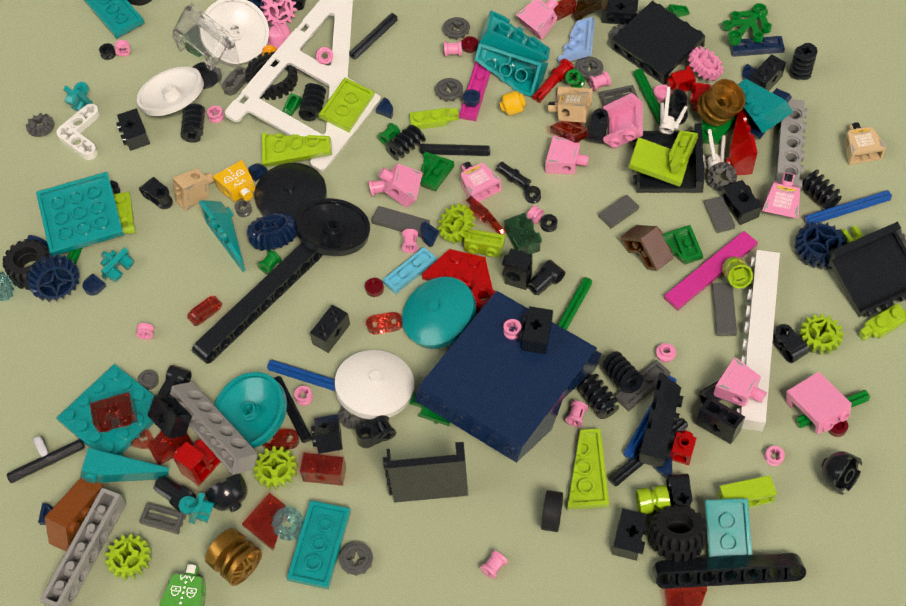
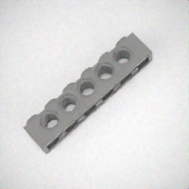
[775,99,807,191]
[170,382,258,475]
[39,488,126,606]

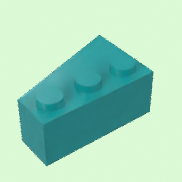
[738,79,793,133]

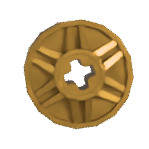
[697,79,746,126]
[205,528,262,586]

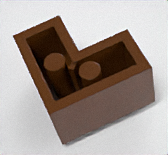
[620,225,674,271]

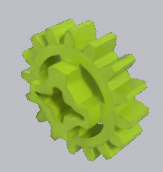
[437,203,476,244]
[799,313,844,355]
[253,446,298,490]
[105,534,152,581]

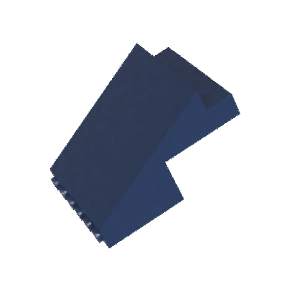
[415,291,602,463]

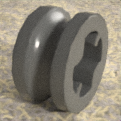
[235,199,252,217]

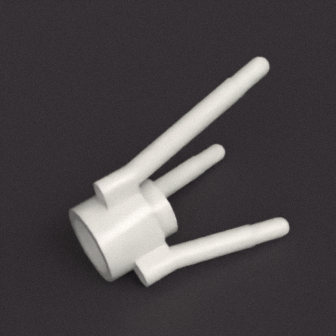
[659,87,688,134]
[703,129,726,171]

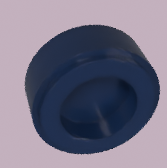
[463,89,480,107]

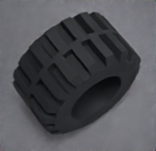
[2,239,50,290]
[651,505,706,562]

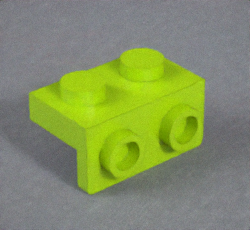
[464,229,506,258]

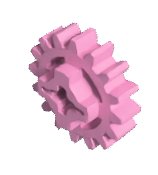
[260,0,297,25]
[688,46,724,81]

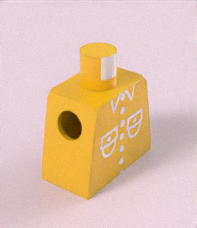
[213,160,255,202]

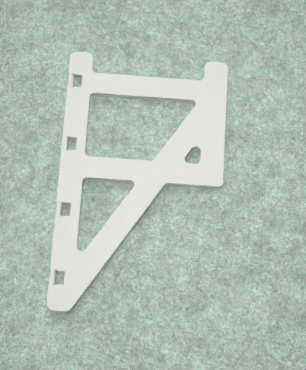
[225,0,381,172]

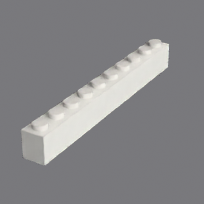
[736,250,780,432]

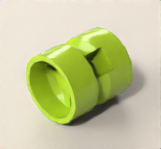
[722,257,753,289]
[635,485,670,515]

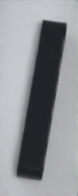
[653,553,806,589]

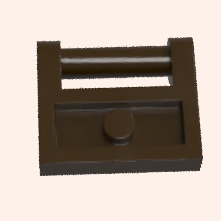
[573,0,608,21]

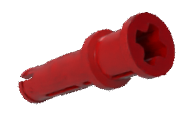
[532,59,574,103]

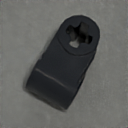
[664,89,688,125]
[585,108,608,144]
[139,177,173,210]
[772,324,809,363]
[356,415,397,448]
[666,473,693,509]

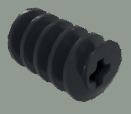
[790,43,818,80]
[299,83,326,122]
[180,103,205,143]
[386,124,426,161]
[802,169,842,209]
[603,351,644,393]
[579,374,619,419]

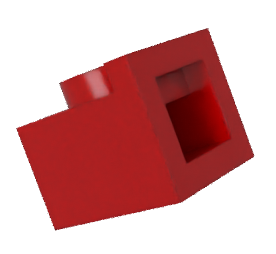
[667,66,696,92]
[690,82,711,111]
[670,431,697,466]

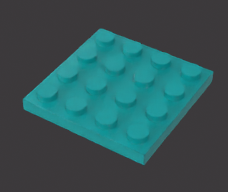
[36,172,124,256]
[56,364,154,456]

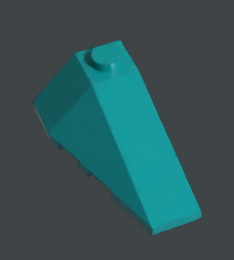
[478,10,550,61]
[475,43,548,97]
[199,200,246,272]
[80,448,169,483]

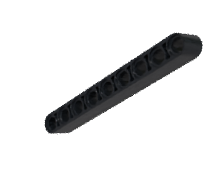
[192,243,323,364]

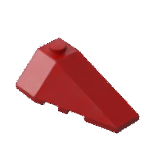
[726,108,758,175]

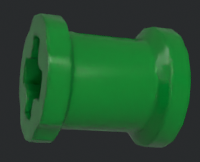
[566,69,585,88]
[377,123,400,146]
[257,250,282,275]

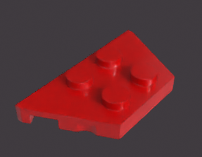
[422,249,493,290]

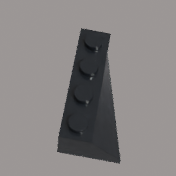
[638,372,684,468]

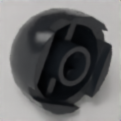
[821,451,862,495]
[205,474,247,513]

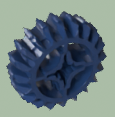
[247,212,297,251]
[794,221,847,269]
[27,253,80,302]

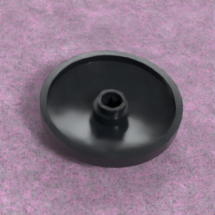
[254,163,327,223]
[296,198,370,256]

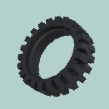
[246,52,298,100]

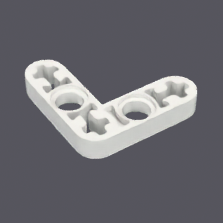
[56,104,100,160]

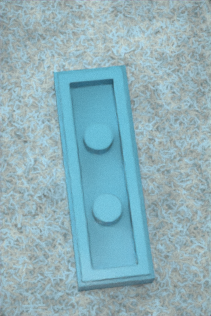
[382,247,437,295]

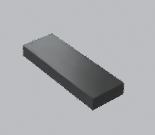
[372,206,430,238]
[712,283,737,336]
[614,360,671,412]

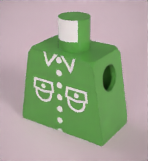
[159,565,206,606]

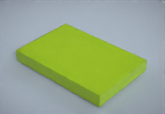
[319,77,375,133]
[628,137,689,187]

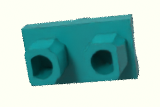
[63,82,93,111]
[100,247,134,283]
[179,492,214,524]

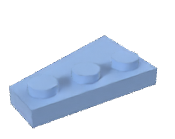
[557,16,595,63]

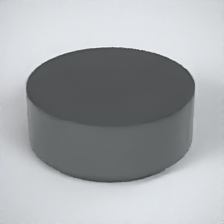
[138,370,159,390]

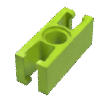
[717,475,777,508]

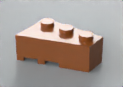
[45,478,104,552]

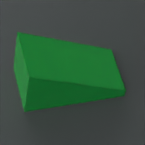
[666,4,690,18]
[282,93,302,116]

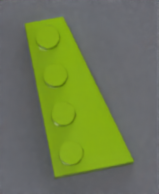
[262,133,332,167]
[567,428,609,510]

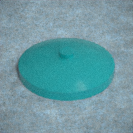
[402,277,476,349]
[214,372,287,448]

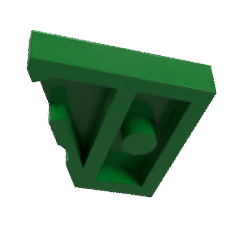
[702,114,737,145]
[420,151,455,191]
[663,225,703,265]

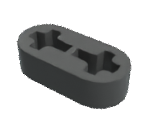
[222,67,247,96]

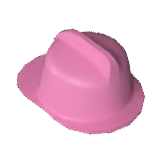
[268,21,292,49]

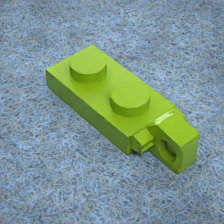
[409,108,459,130]
[669,130,698,174]
[858,303,906,341]

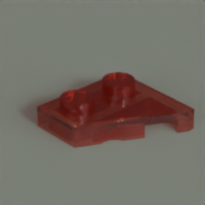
[466,196,506,235]
[242,493,286,551]

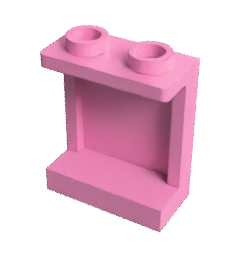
[603,93,643,149]
[786,372,852,435]

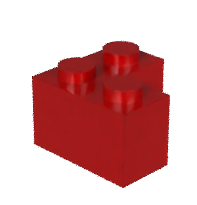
[173,439,221,486]

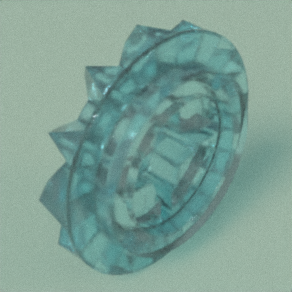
[0,272,14,301]
[271,507,304,541]

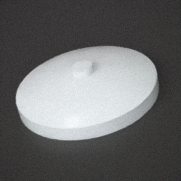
[200,0,269,65]
[136,67,204,116]
[335,350,414,420]

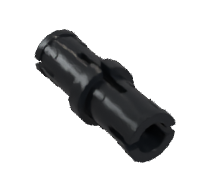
[496,161,531,190]

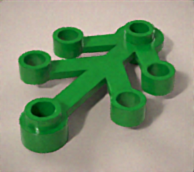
[722,3,772,46]

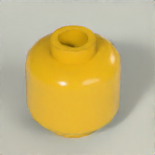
[499,90,527,116]

